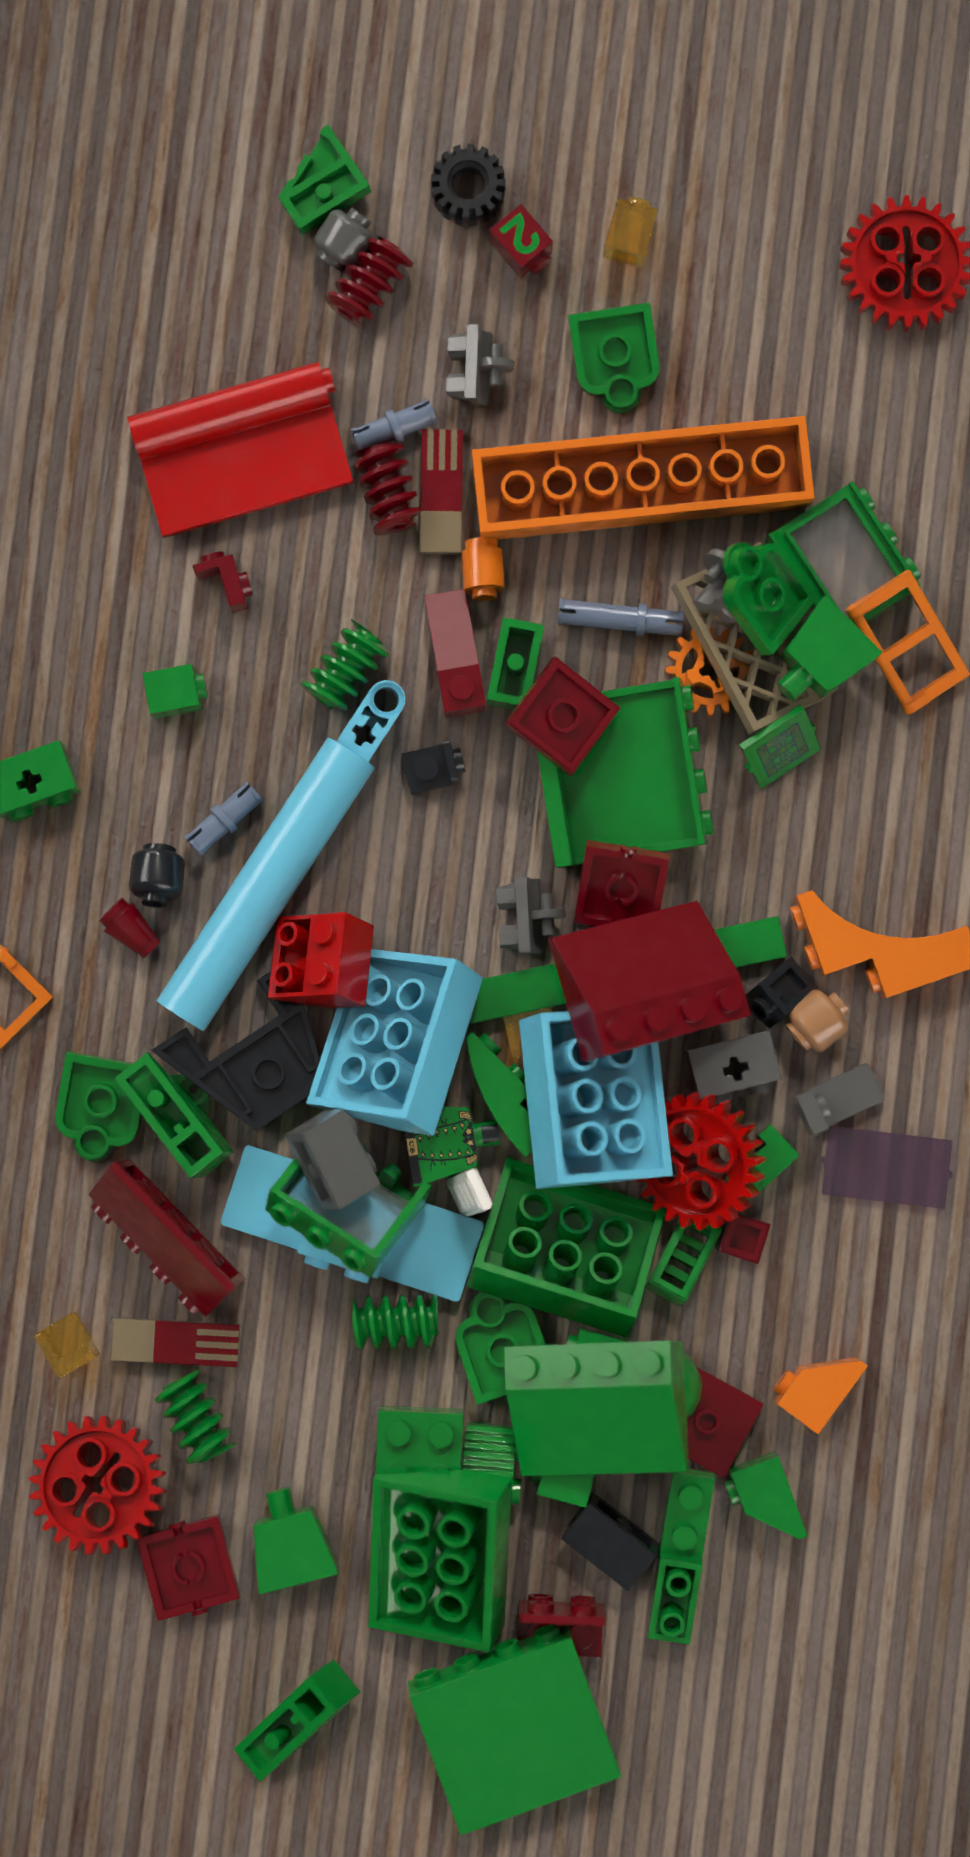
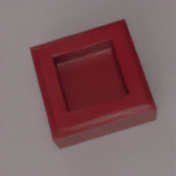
[717,1214,771,1264]

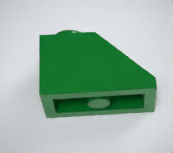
[724,1451,808,1540]

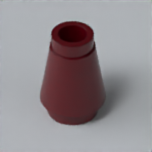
[99,897,161,959]

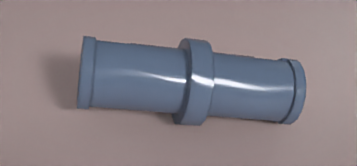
[351,398,437,450]
[184,781,263,857]

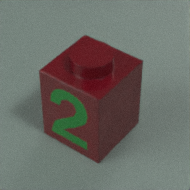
[489,204,553,278]

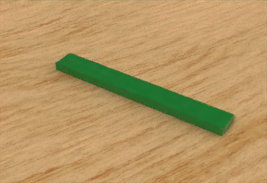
[468,916,787,1025]

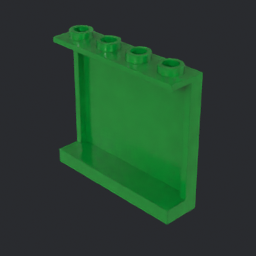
[537,677,714,868]
[408,1624,622,1835]

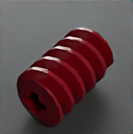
[325,236,413,329]
[353,443,422,535]

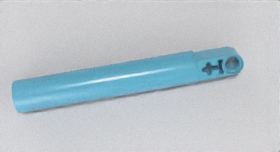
[156,680,405,1031]

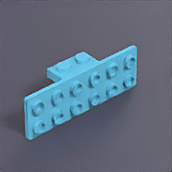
[221,1145,484,1302]

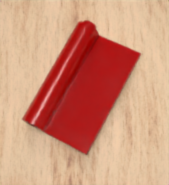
[127,361,354,538]

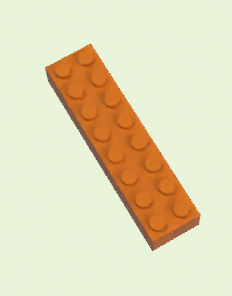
[472,416,815,540]

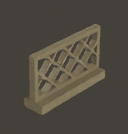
[671,542,839,735]

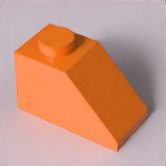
[773,1357,868,1434]

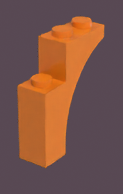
[789,890,970,999]

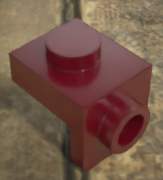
[193,551,253,613]

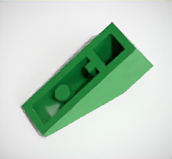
[114,1052,234,1178]
[234,1659,361,1782]

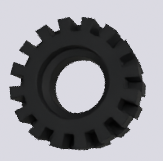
[431,144,505,226]

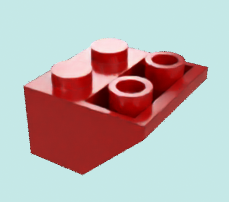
[268,912,374,1008]

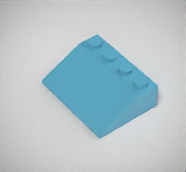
[306,949,483,1136]
[519,1012,673,1189]

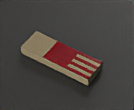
[420,429,463,555]
[111,1317,241,1367]

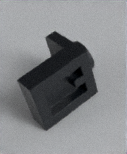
[402,740,466,795]
[745,956,818,1028]

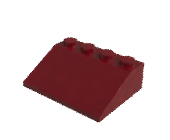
[548,901,751,1062]
[89,1159,245,1317]

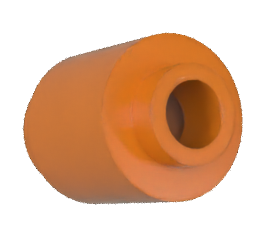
[461,537,505,601]

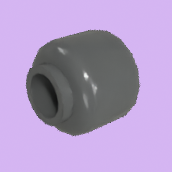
[314,208,375,272]

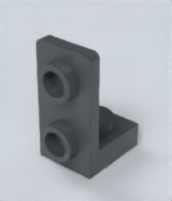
[791,1063,884,1135]

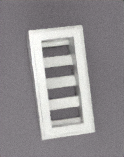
[447,1167,493,1216]

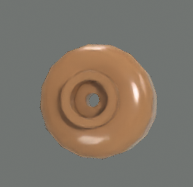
[785,990,849,1052]

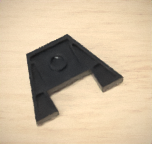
[151,971,320,1132]

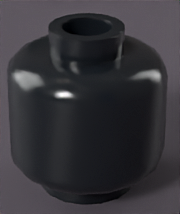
[129,843,185,908]

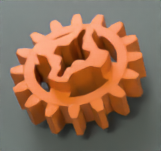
[664,625,753,717]

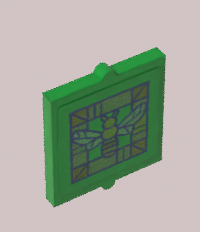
[739,704,821,789]

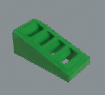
[645,1220,723,1307]

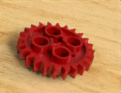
[838,195,970,332]
[635,1092,766,1230]
[28,1415,167,1555]

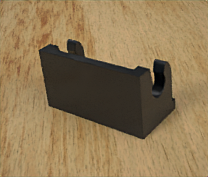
[561,1492,659,1591]

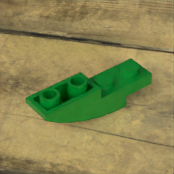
[466,1032,532,1158]
[648,1469,715,1645]

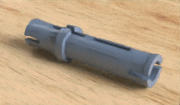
[557,598,684,637]

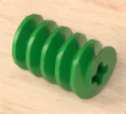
[300,619,390,710]
[352,1294,438,1350]
[155,1369,237,1464]

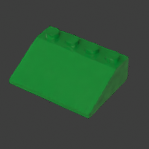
[466,1157,666,1338]
[504,1341,689,1476]
[368,1470,512,1653]

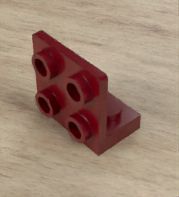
[517,1593,606,1657]

